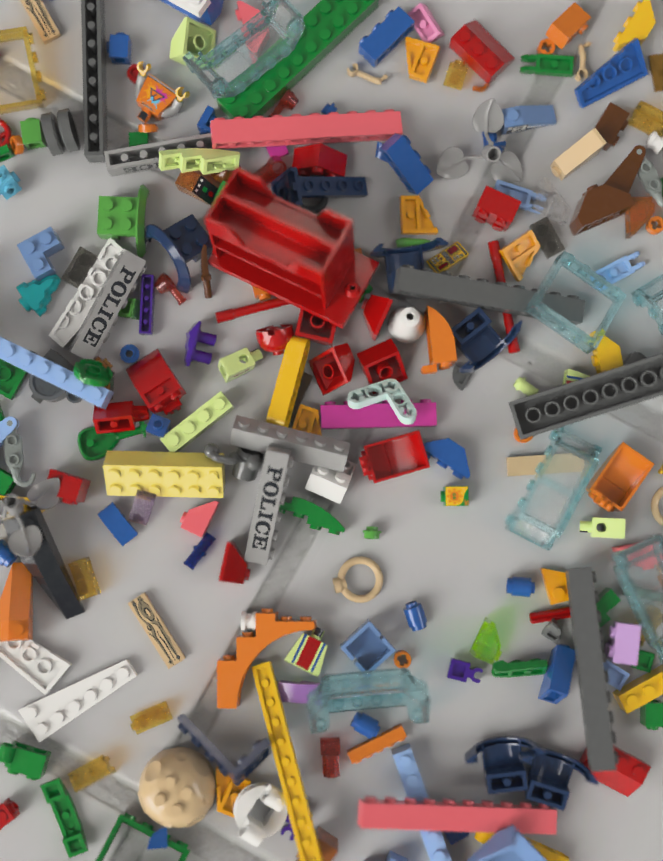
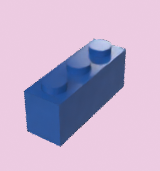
[359,6,415,68]
[378,133,434,195]

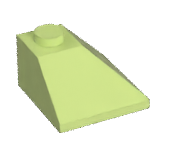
[169,17,216,68]

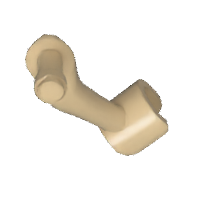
[575,42,591,82]
[347,63,388,85]

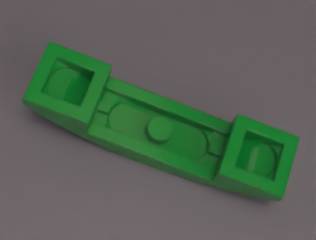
[40,777,88,858]

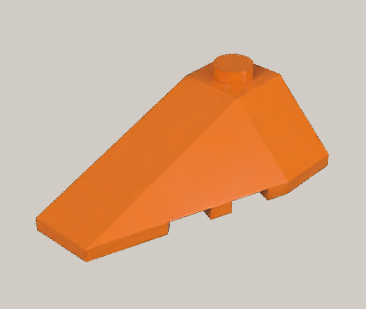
[0,562,33,642]

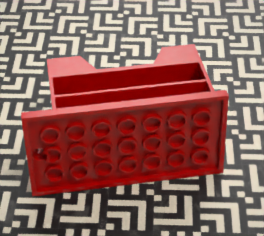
[204,167,379,329]

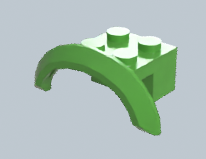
[97,184,149,258]

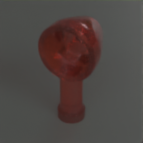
[268,89,299,117]
[154,272,187,305]

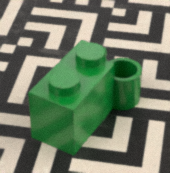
[0,741,51,780]

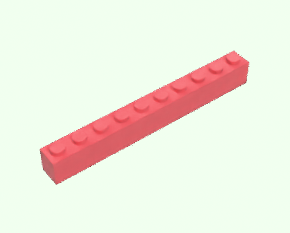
[210,109,403,149]
[357,796,557,835]

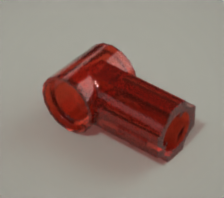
[253,156,287,185]
[320,737,340,778]

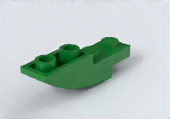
[279,496,345,535]

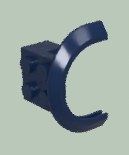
[145,214,213,294]
[370,237,449,295]
[451,307,523,373]
[464,736,546,794]
[519,748,599,811]

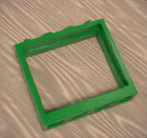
[96,813,190,861]

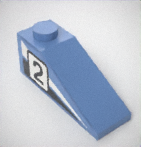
[500,105,557,135]

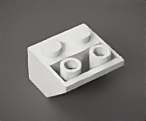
[305,460,357,504]

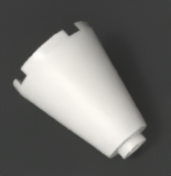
[388,305,426,343]

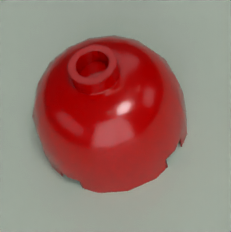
[255,324,294,356]

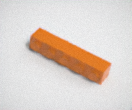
[347,723,407,764]

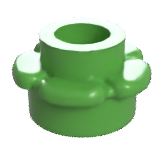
[363,526,382,539]

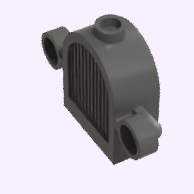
[29,348,82,403]

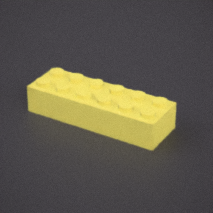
[103,451,225,498]

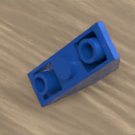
[423,438,470,480]

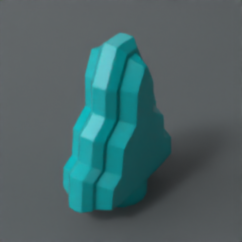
[16,274,61,317]

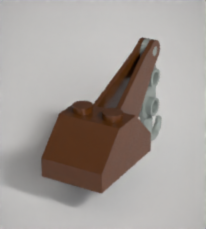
[569,145,663,236]

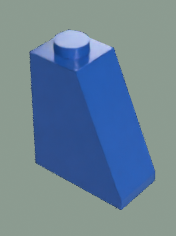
[538,644,575,704]

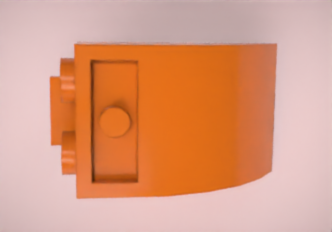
[420,305,457,374]
[585,442,655,512]

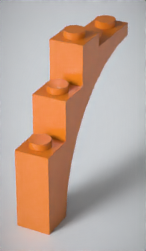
[217,608,317,709]

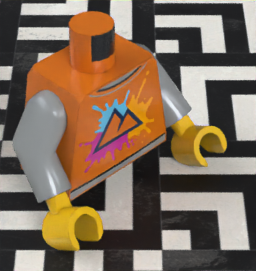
[135,61,190,124]

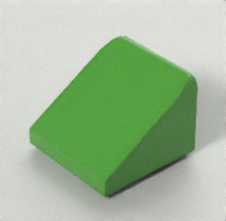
[118,298,140,320]

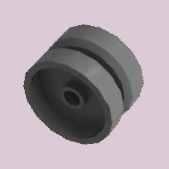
[41,108,80,156]

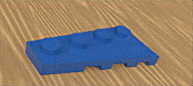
[574,38,648,108]

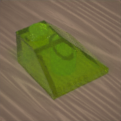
[469,617,502,665]

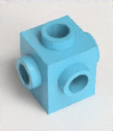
[0,164,22,200]

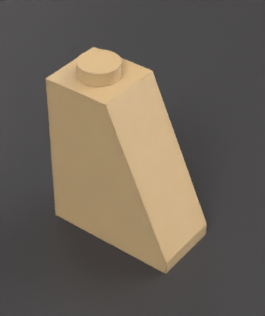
[550,128,606,181]

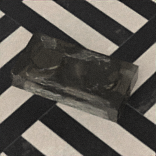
[529,216,565,260]
[61,246,98,289]

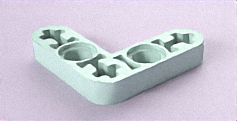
[347,378,417,425]

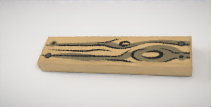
[20,0,61,44]
[128,593,186,669]

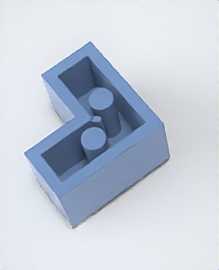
[17,226,65,281]

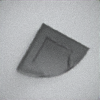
[452,365,472,391]
[541,619,562,645]

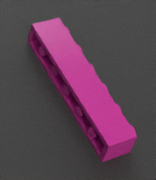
[320,399,437,430]

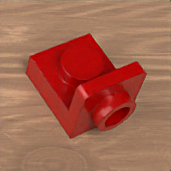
[0,798,20,830]

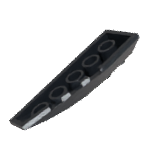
[2,507,85,619]

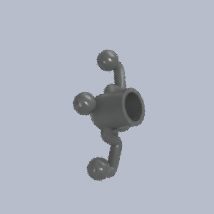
[204,443,265,481]

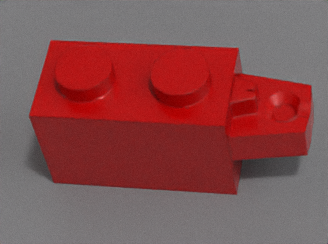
[93,401,150,434]

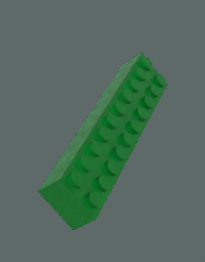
[217,0,379,119]

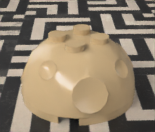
[138,747,216,828]

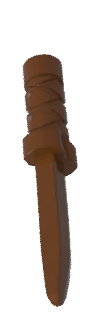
[200,244,212,299]

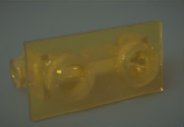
[130,701,173,734]

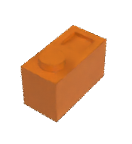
[545,2,591,50]

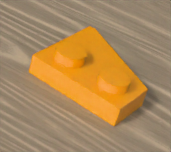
[405,36,440,83]
[399,195,438,235]
[499,230,541,282]
[292,404,322,436]
[540,568,569,605]
[215,766,251,818]

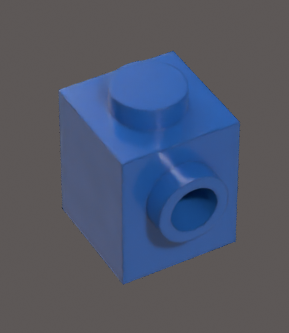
[106,33,132,65]

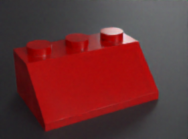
[449,20,515,84]
[579,745,651,797]

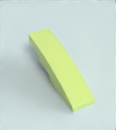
[159,148,240,175]

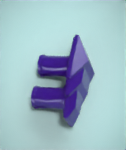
[184,321,217,367]

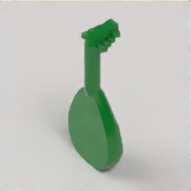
[77,421,147,461]

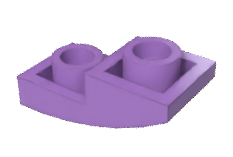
[278,680,320,703]

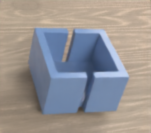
[340,619,396,677]

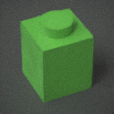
[20,118,47,150]

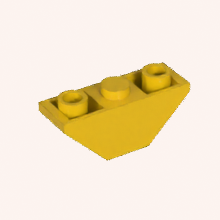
[612,0,656,52]
[588,330,623,375]

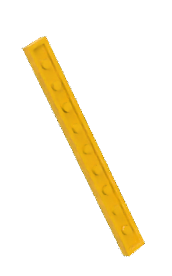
[251,661,323,861]

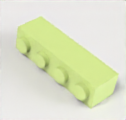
[160,391,234,452]

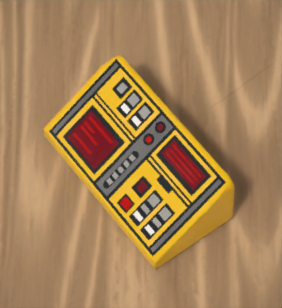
[426,241,469,274]

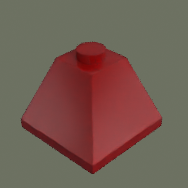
[361,294,393,341]
[308,343,355,396]
[218,540,251,584]

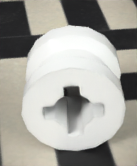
[644,131,663,155]
[241,611,258,631]

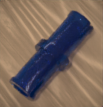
[183,532,216,570]

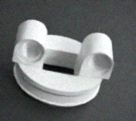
[233,782,287,846]

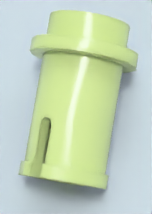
[513,377,539,396]

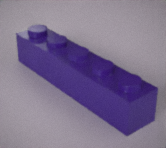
[139,274,155,336]

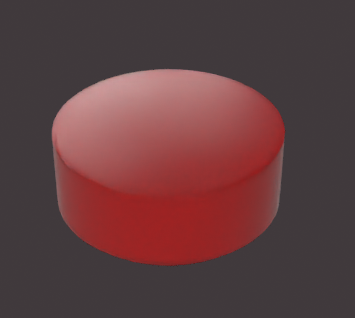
[127,64,147,84]

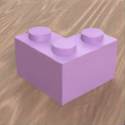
[604,621,641,666]

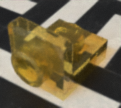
[443,59,468,91]

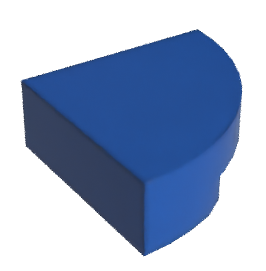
[147,827,168,850]

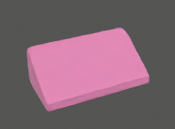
[408,2,444,43]

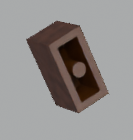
[594,102,630,151]

